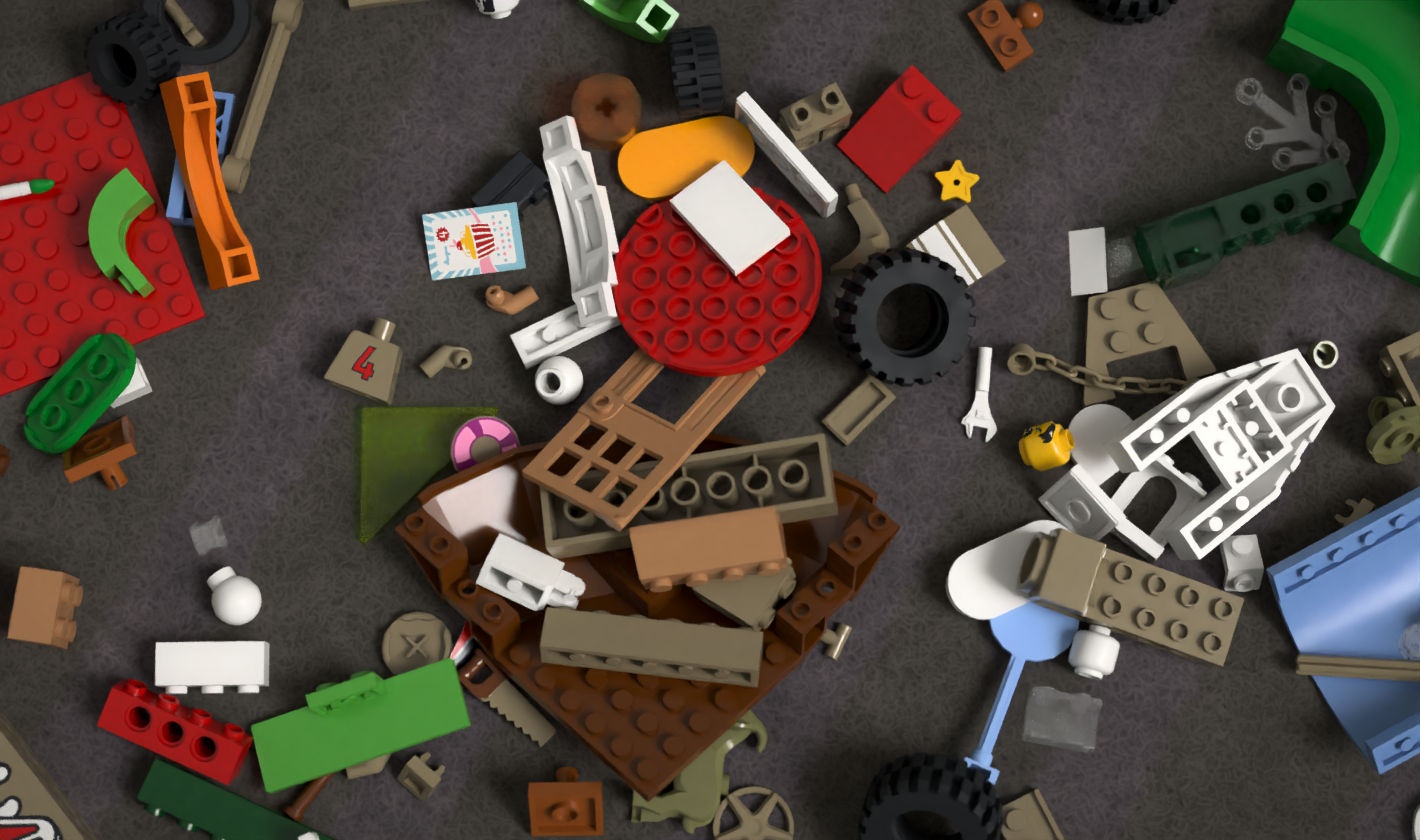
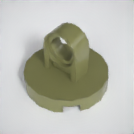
[1366,396,1420,465]

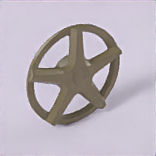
[713,787,794,840]

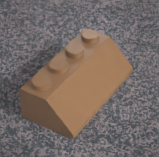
[629,505,788,592]

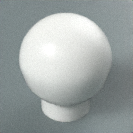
[535,356,583,405]
[207,566,262,625]

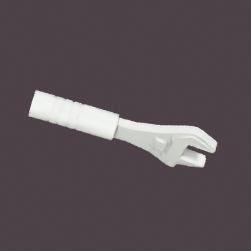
[961,347,997,443]

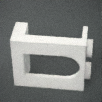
[1110,453,1207,563]

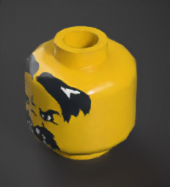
[1019,421,1075,471]

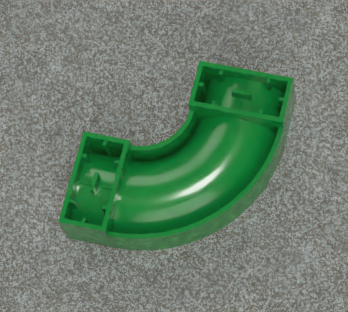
[1263,0,1420,288]

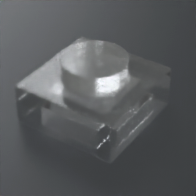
[1105,235,1143,281]

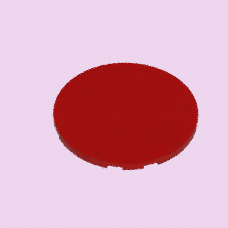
[611,186,823,377]

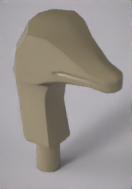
[829,184,890,276]

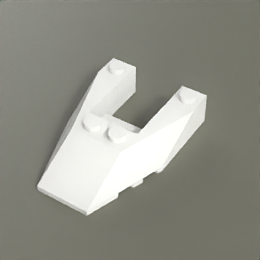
[1103,349,1336,560]

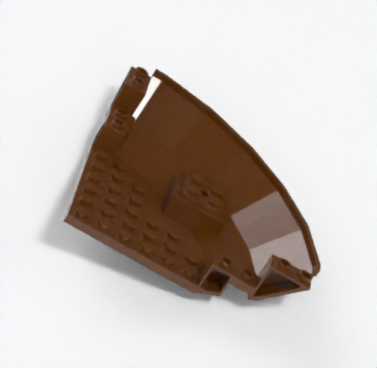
[395,431,900,802]

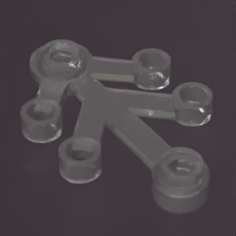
[1233,74,1350,172]

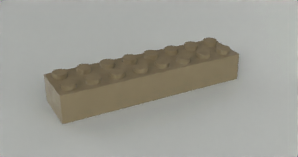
[540,433,838,559]

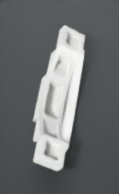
[539,115,619,327]

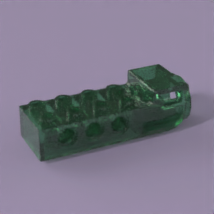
[1134,158,1357,291]

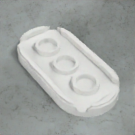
[945,520,1069,620]

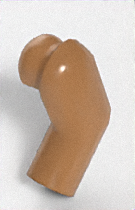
[485,285,539,315]

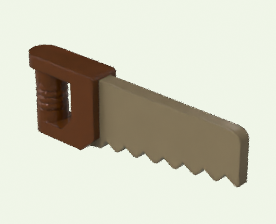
[457,647,556,748]

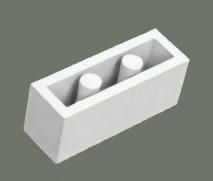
[155,641,269,694]

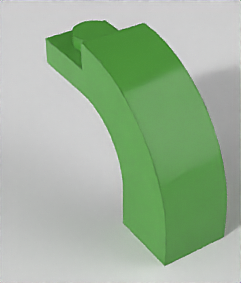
[577,0,680,43]
[88,167,155,298]

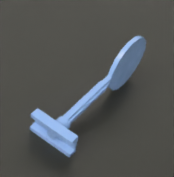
[963,601,1080,786]

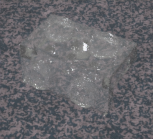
[1021,686,1103,754]

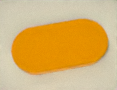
[618,116,755,201]

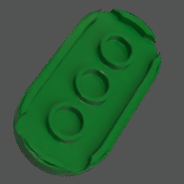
[24,332,136,454]

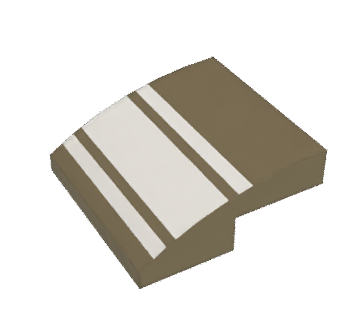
[905,204,1006,291]

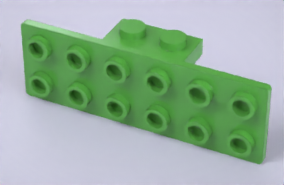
[251,658,471,794]

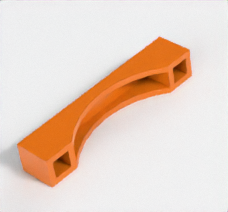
[159,72,260,291]

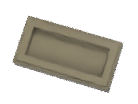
[821,375,896,447]

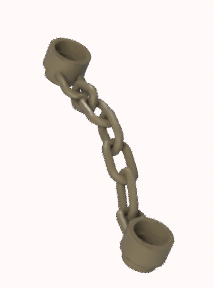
[1008,343,1200,396]

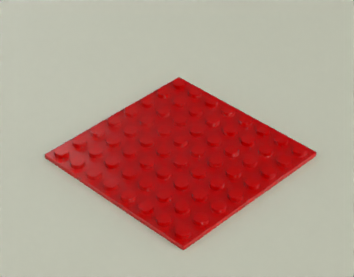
[0,72,206,397]

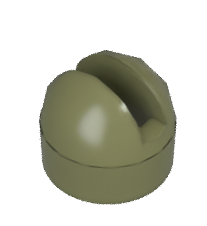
[1306,340,1338,368]

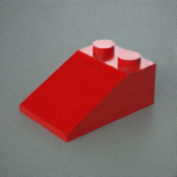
[837,65,962,194]

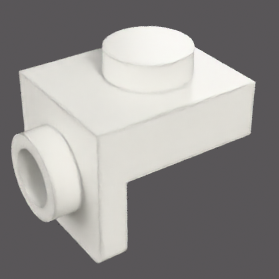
[1220,534,1264,592]

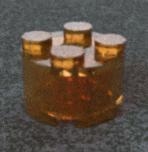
[572,73,642,151]

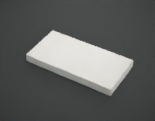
[735,91,839,219]

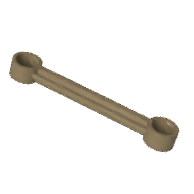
[221,0,303,194]

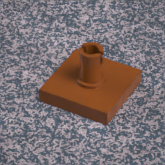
[63,415,137,490]
[528,767,604,836]

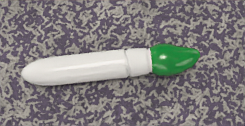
[0,178,55,200]

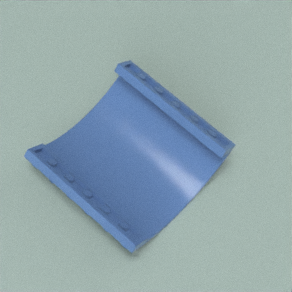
[1266,486,1420,775]

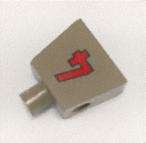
[324,317,403,407]

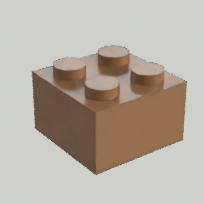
[7,566,83,649]

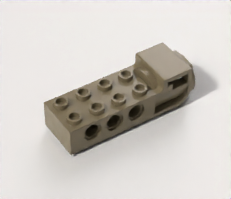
[1017,528,1244,668]

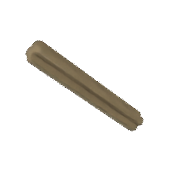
[1295,653,1420,682]

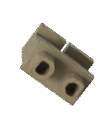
[776,82,852,152]

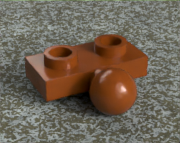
[967,0,1044,73]

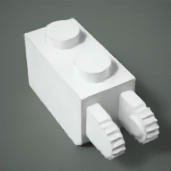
[476,533,586,611]

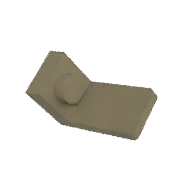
[1378,331,1420,407]

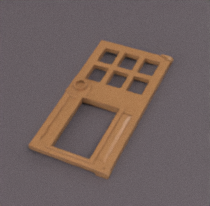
[522,348,766,531]

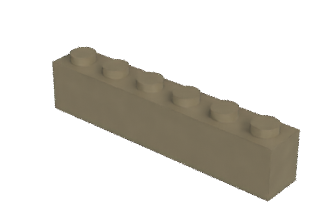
[540,606,763,687]

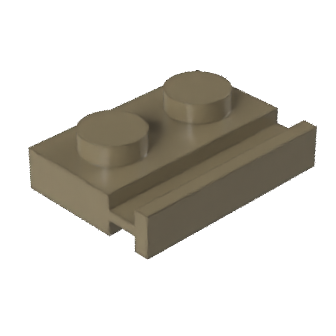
[1001,789,1064,840]

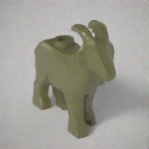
[631,709,768,834]

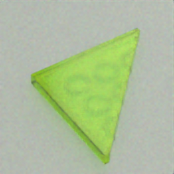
[360,407,498,544]

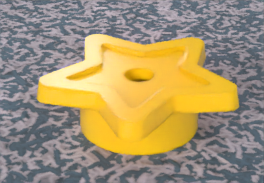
[934,160,979,203]

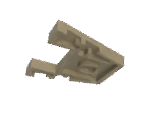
[1082,280,1217,408]

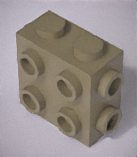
[692,557,796,631]

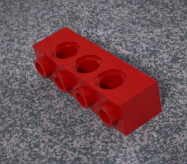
[97,679,254,785]

